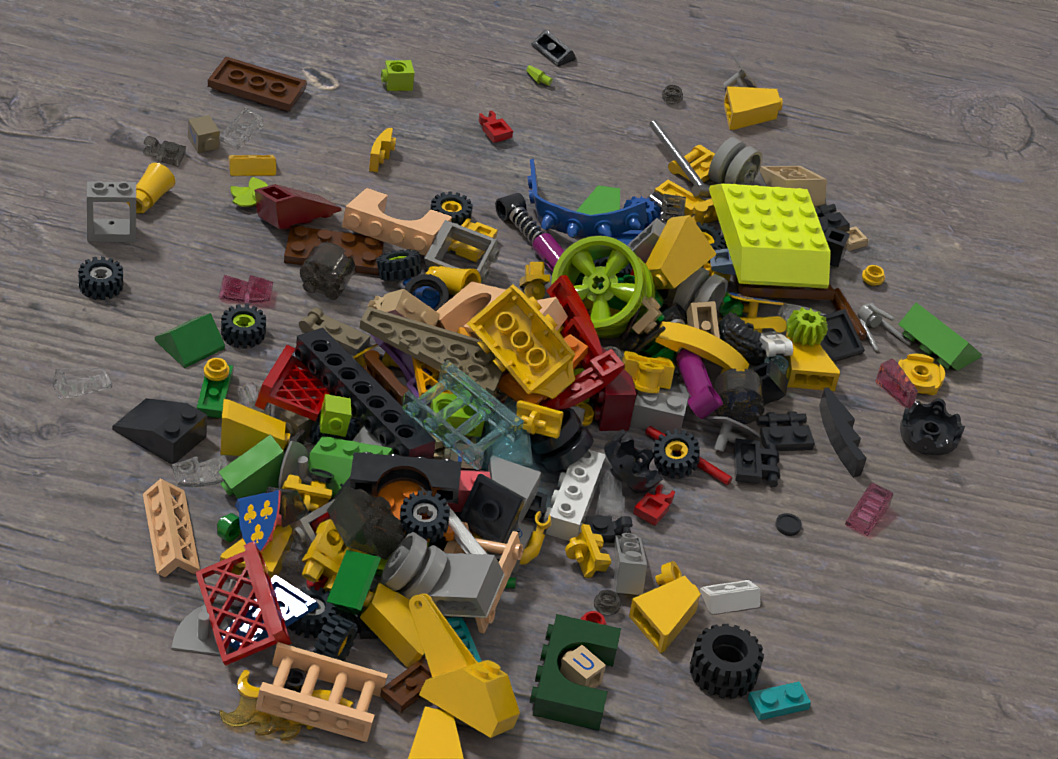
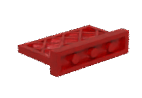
[255,345,331,421]
[195,541,292,666]

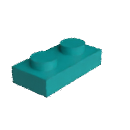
[748,681,811,721]

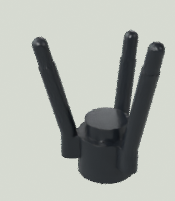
[620,307,674,354]

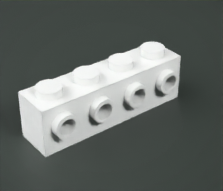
[544,450,606,541]

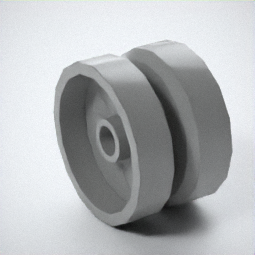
[708,137,763,185]
[673,267,728,312]
[380,532,447,599]

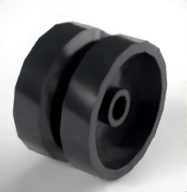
[527,408,594,472]

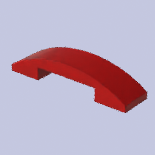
[538,349,625,410]

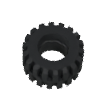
[690,624,764,699]

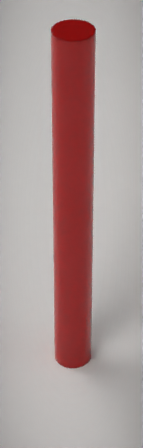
[645,425,732,486]

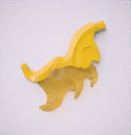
[219,670,354,741]

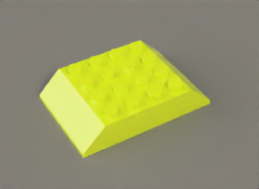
[709,183,830,288]

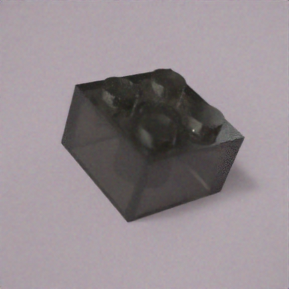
[327,486,406,560]

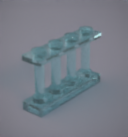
[402,360,524,470]

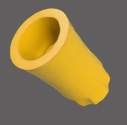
[126,163,176,214]
[426,266,481,296]

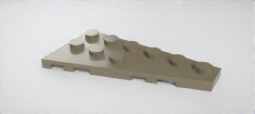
[359,307,505,399]

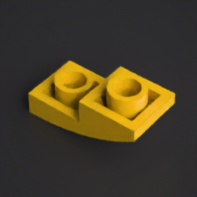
[369,128,396,172]

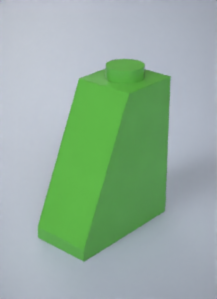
[577,186,620,215]
[219,434,285,499]

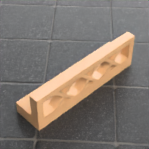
[143,478,200,577]

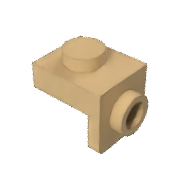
[632,296,662,334]

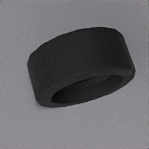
[404,274,449,311]

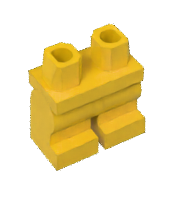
[302,519,373,592]

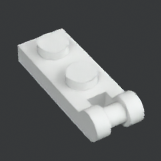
[760,331,793,357]

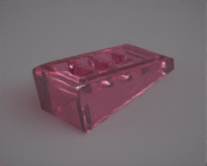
[875,358,918,409]
[845,483,893,536]

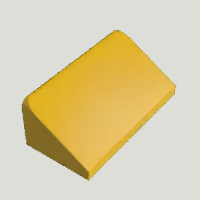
[228,155,276,176]

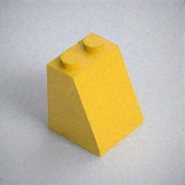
[646,215,717,290]

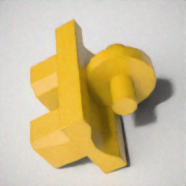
[519,262,550,300]
[514,400,563,438]
[280,475,332,517]
[565,524,611,578]

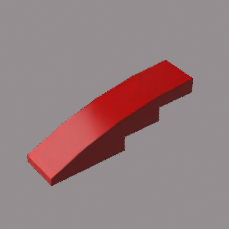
[546,275,603,370]

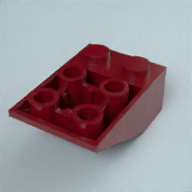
[254,184,342,230]
[589,346,636,431]

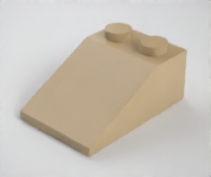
[760,166,827,209]

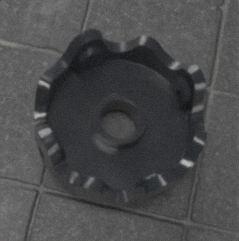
[900,398,965,455]
[604,429,663,493]

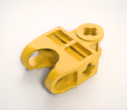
[622,351,675,393]

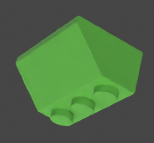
[898,302,982,371]
[304,436,393,504]

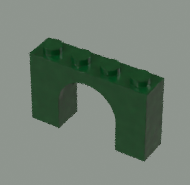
[529,614,621,731]

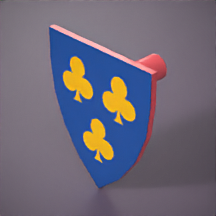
[239,490,285,553]

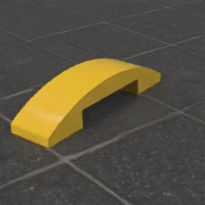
[655,322,749,384]

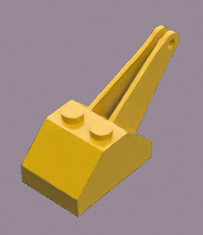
[409,593,520,738]

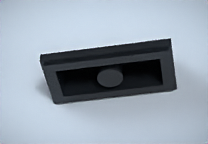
[531,29,576,67]

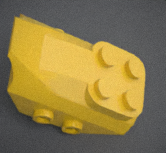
[466,284,575,399]

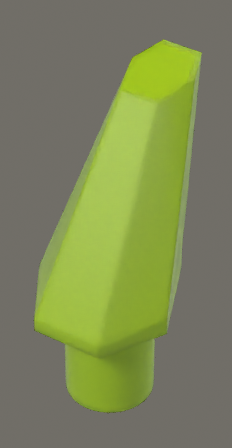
[526,65,553,86]

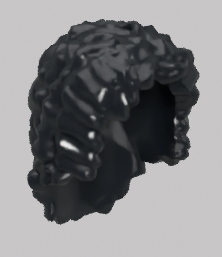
[718,312,773,364]

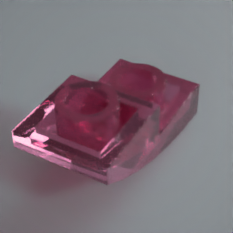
[219,275,273,303]

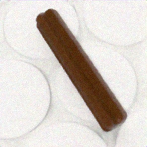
[831,288,867,340]

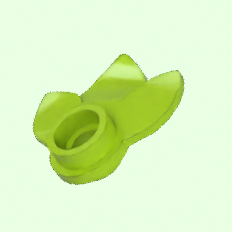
[230,177,268,207]

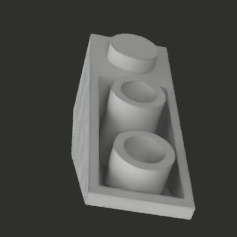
[614,533,647,595]

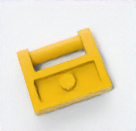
[668,145,715,183]

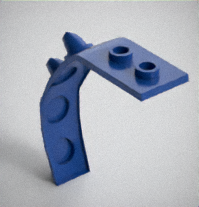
[527,159,648,238]

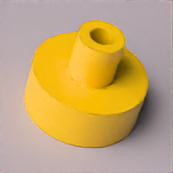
[655,561,682,586]

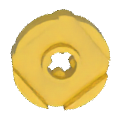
[896,354,945,395]

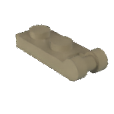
[299,307,370,356]

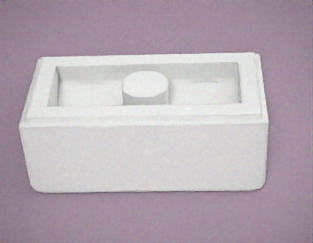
[700,580,760,614]

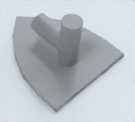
[723,57,758,88]
[704,416,761,452]
[279,441,315,490]
[171,605,230,656]

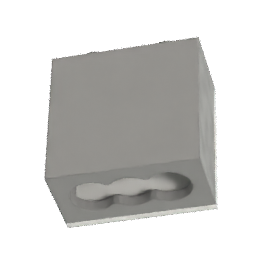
[428,553,505,618]

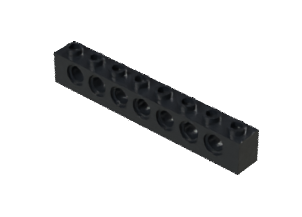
[294,327,436,459]

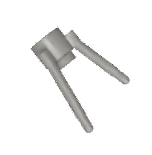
[858,303,911,352]

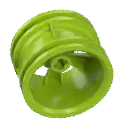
[551,236,655,339]

